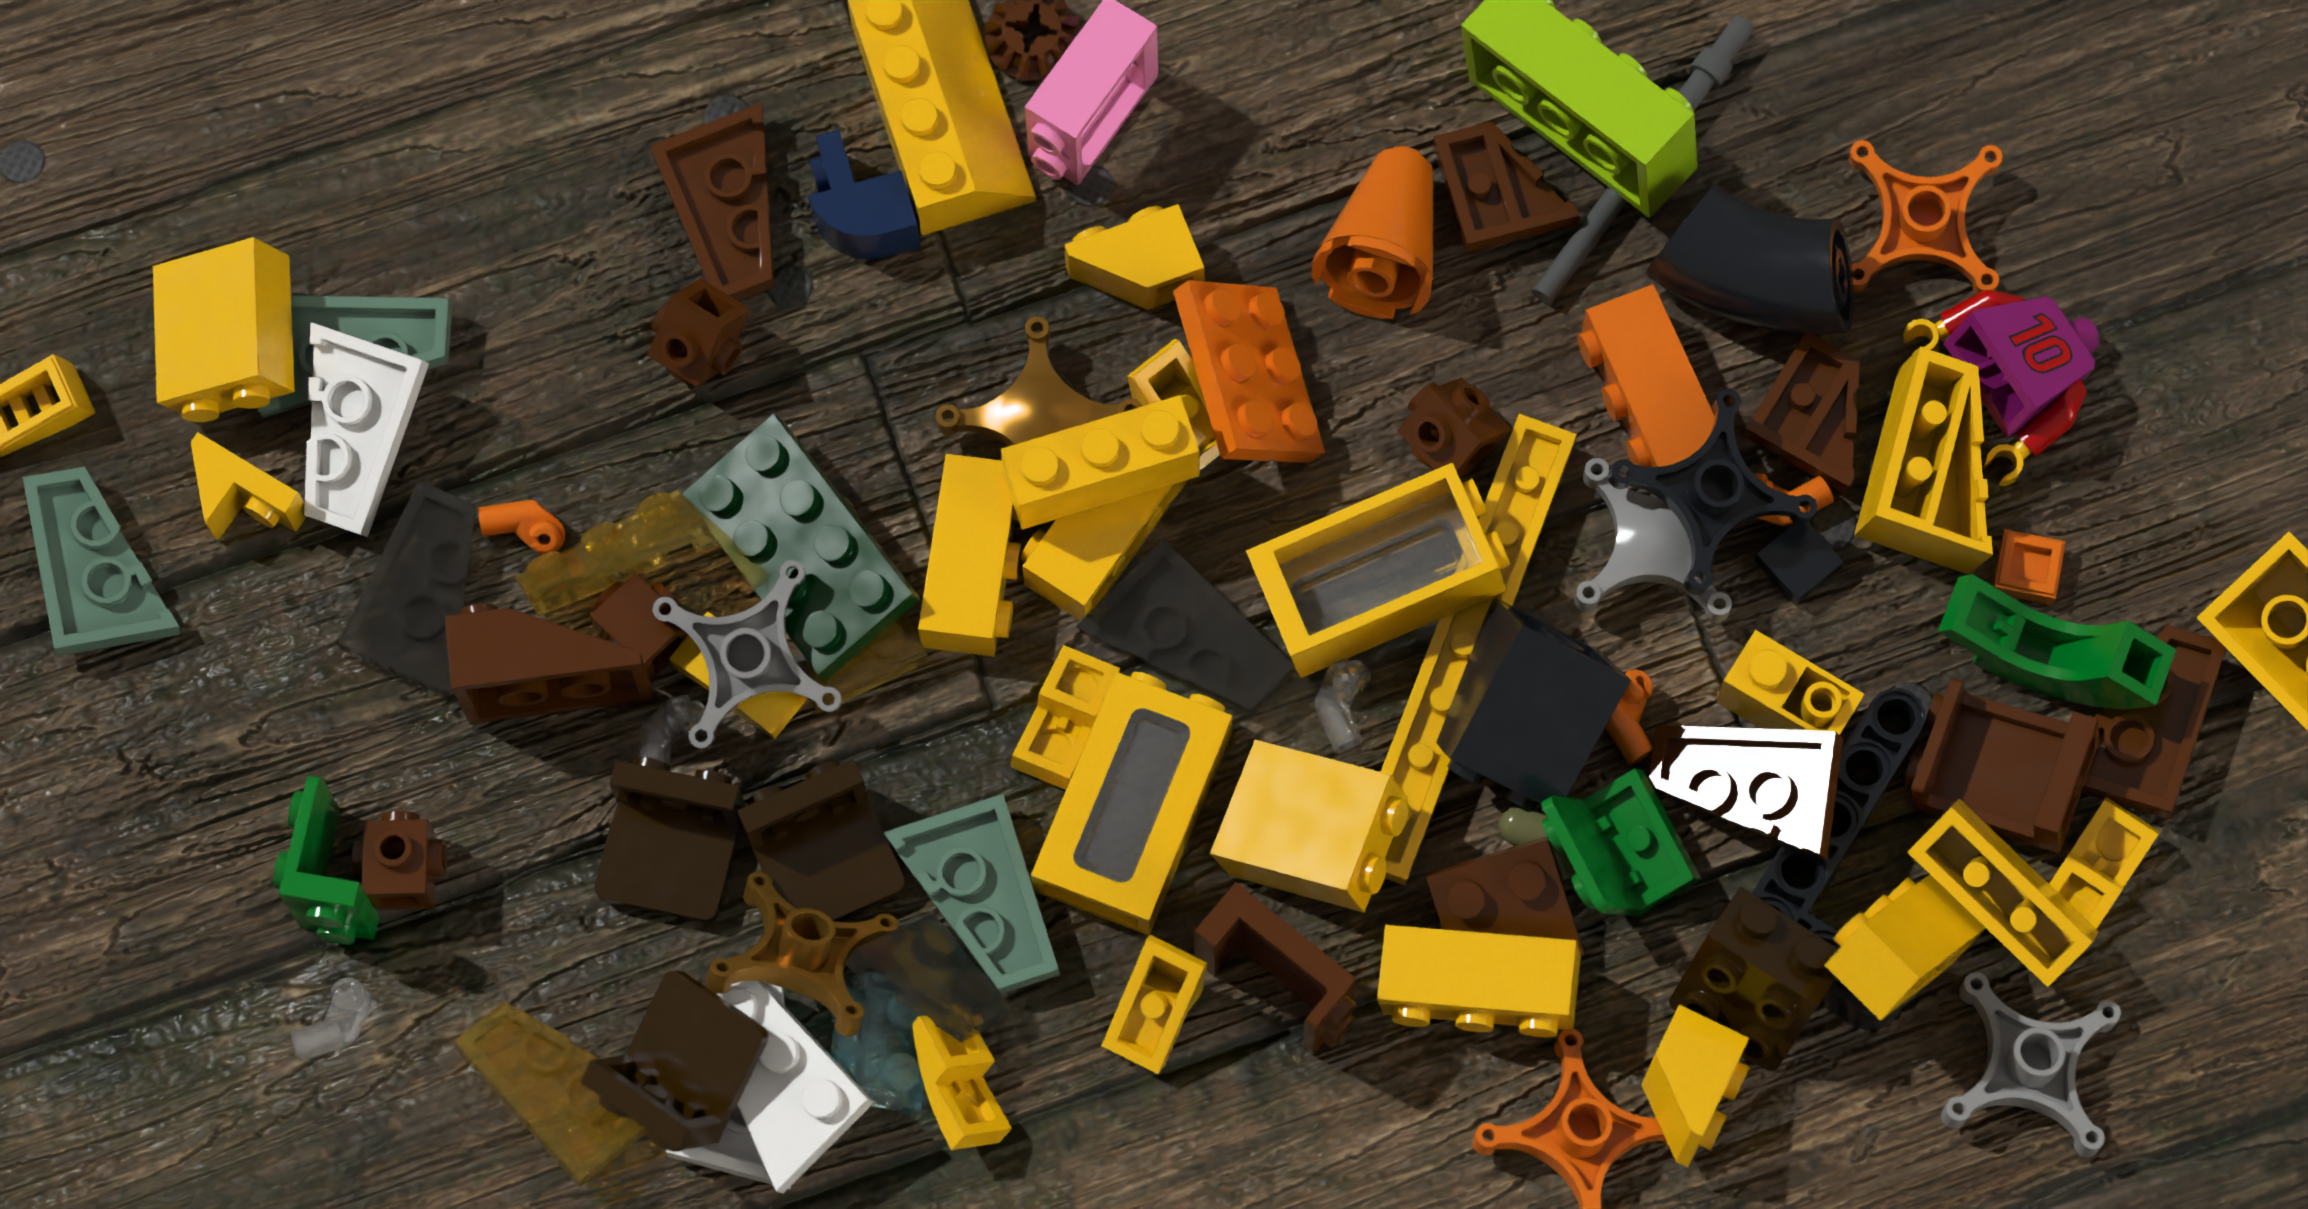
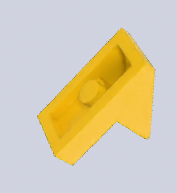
[1127,339,1220,470]
[190,432,307,540]
[1101,935,1207,1074]

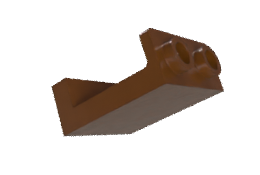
[1905,677,2100,853]
[1195,882,1357,1055]

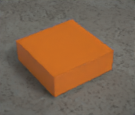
[1993,529,2066,605]

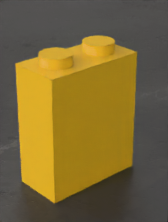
[153,237,295,422]
[1210,740,1408,913]

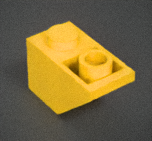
[1064,204,1205,310]
[1716,630,1864,735]
[1641,1005,1750,1168]

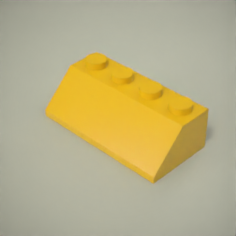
[847,0,1036,236]
[2196,531,2308,732]

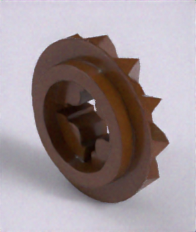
[985,0,1080,81]

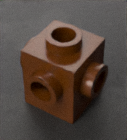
[647,278,751,387]
[1397,377,1511,478]
[352,811,447,910]

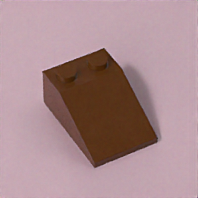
[445,603,655,724]

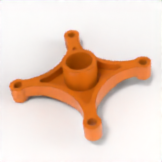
[1849,140,2003,294]
[1472,1029,1668,1209]

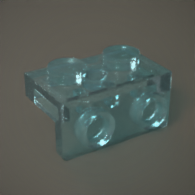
[828,971,936,1114]

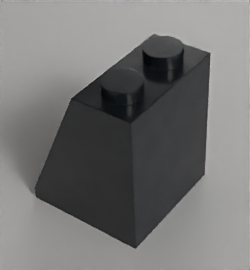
[1436,597,1631,811]

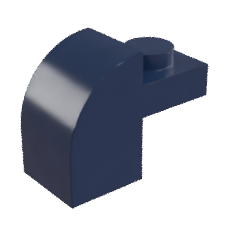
[808,129,921,259]

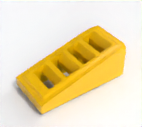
[0,354,95,458]

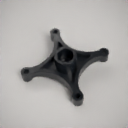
[1608,389,1818,595]

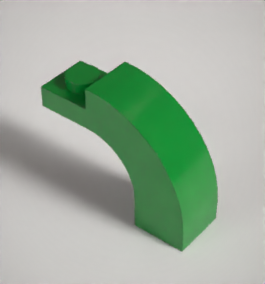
[1938,574,2177,709]

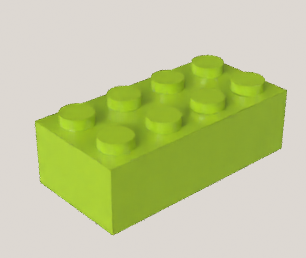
[1461,0,1698,218]

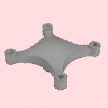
[1574,458,1732,623]
[652,560,842,749]
[1941,972,2121,1157]

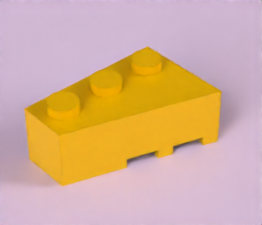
[1854,346,1993,575]

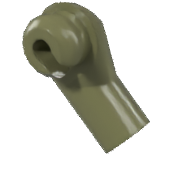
[1498,805,1576,881]

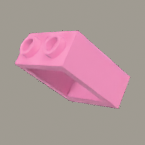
[1025,0,1158,186]

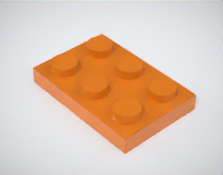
[1173,280,1325,463]

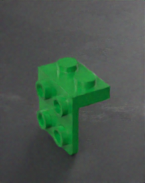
[1541,768,1702,917]
[273,775,380,944]

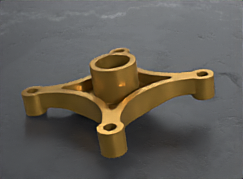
[936,316,1142,446]
[706,872,899,1037]

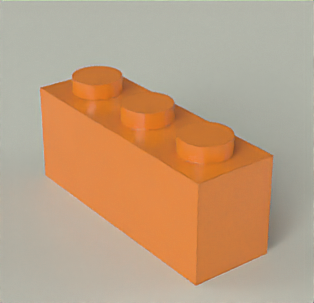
[1577,284,1715,467]

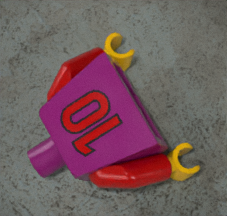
[1903,290,2099,486]

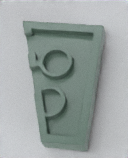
[258,295,452,418]
[23,467,180,657]
[883,794,1061,994]

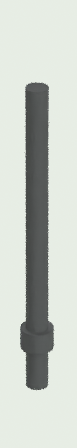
[1532,15,1754,305]

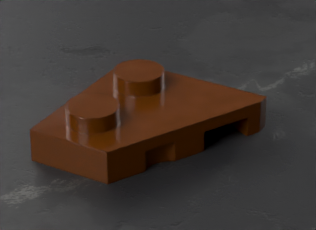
[1433,121,1580,253]
[1743,334,1860,495]
[1426,836,1584,956]

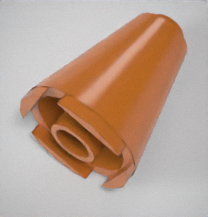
[1312,146,1433,319]

